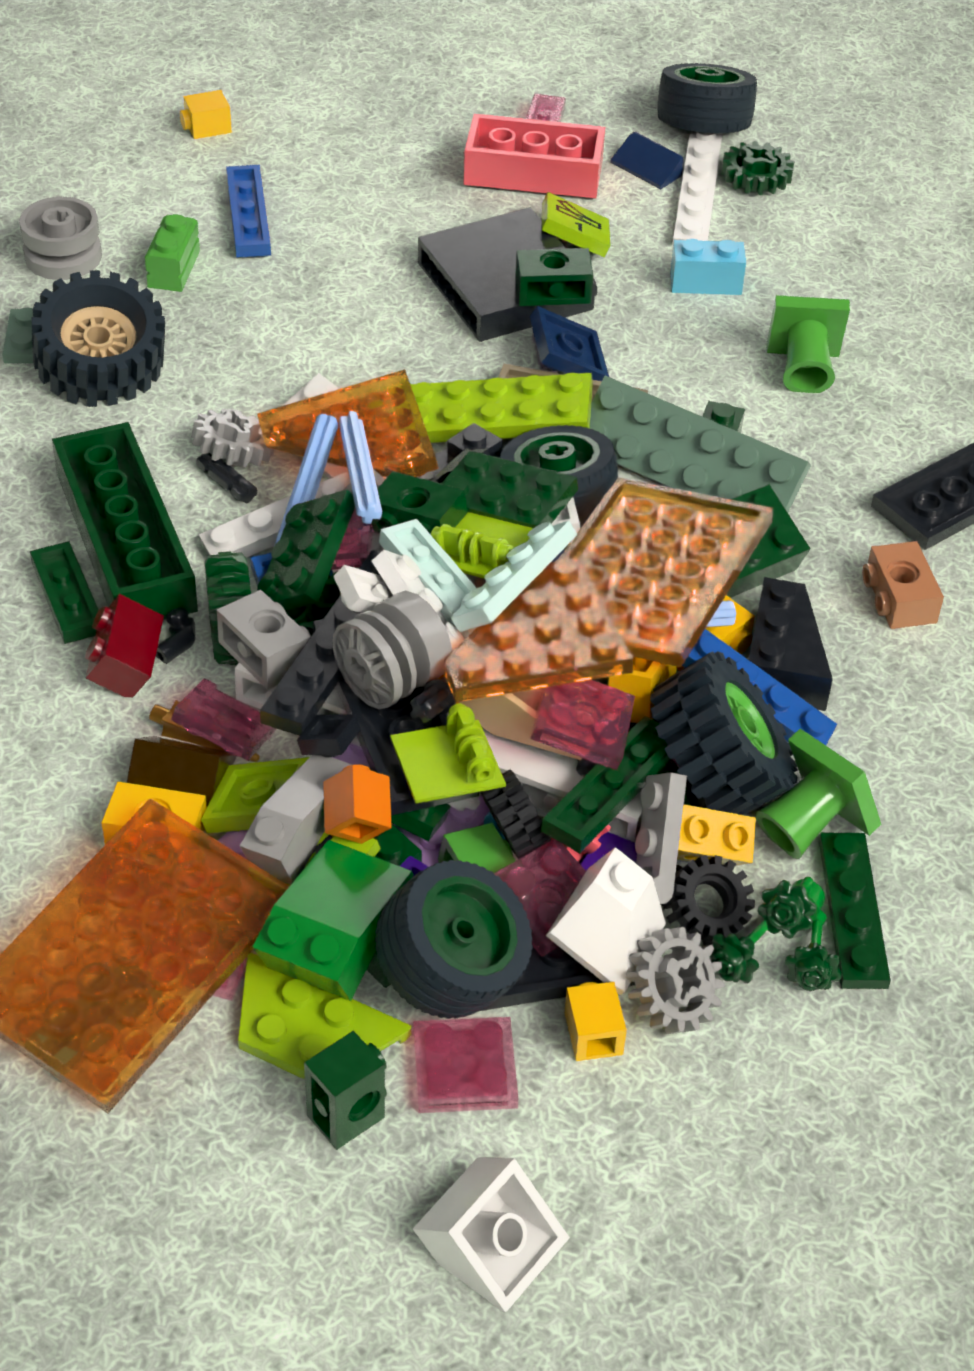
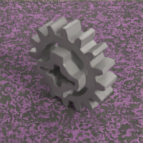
[191,409,277,467]
[626,927,725,1034]

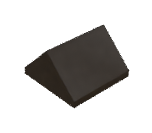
[127,736,237,807]

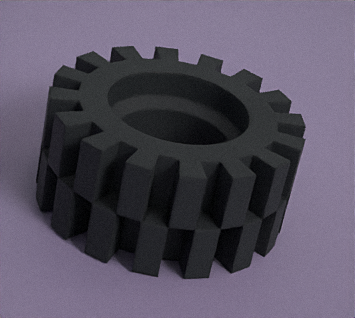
[480,769,551,859]
[663,855,755,945]

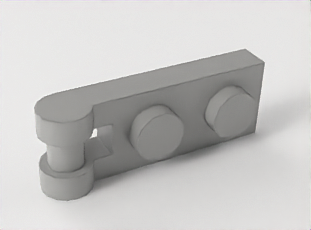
[635,773,687,904]

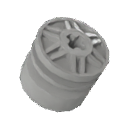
[333,590,453,709]

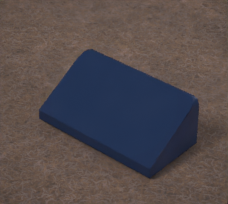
[610,131,684,190]

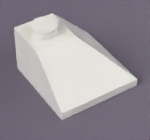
[546,847,666,995]

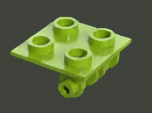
[431,512,533,579]
[390,704,506,804]

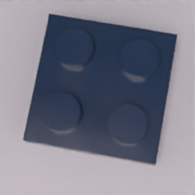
[529,306,609,381]

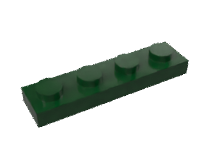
[541,716,670,853]
[819,832,891,989]

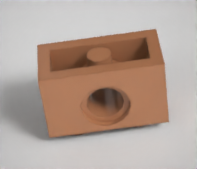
[862,541,944,629]

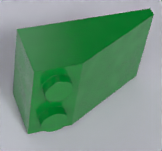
[252,840,414,1001]

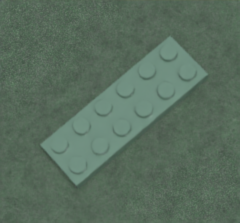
[589,375,811,512]

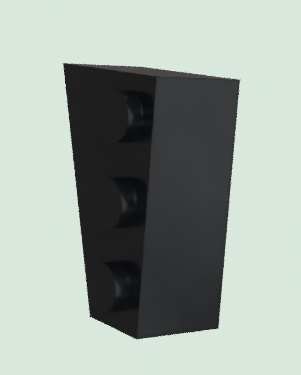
[748,577,833,711]

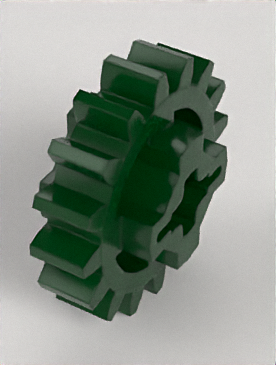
[721,141,794,195]

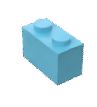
[670,239,746,295]

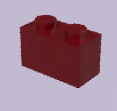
[85,594,164,698]

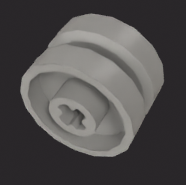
[19,196,102,280]

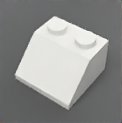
[413,1157,569,1313]

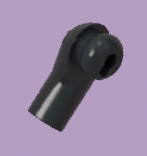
[156,607,196,664]

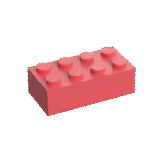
[464,114,605,198]

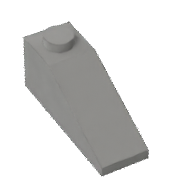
[240,755,353,885]

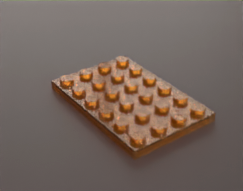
[517,477,773,667]
[0,798,289,1114]

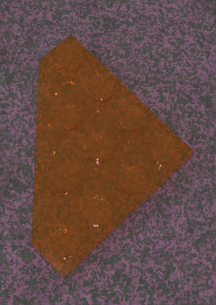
[257,369,439,477]
[444,558,633,702]

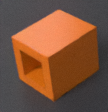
[323,764,391,844]

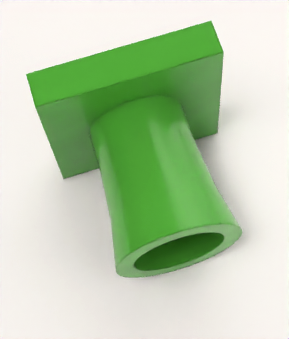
[766,295,850,393]
[755,728,882,859]

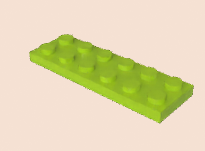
[365,373,593,444]

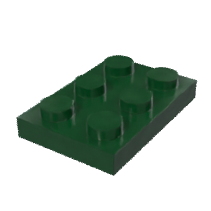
[441,451,578,528]
[257,489,355,611]

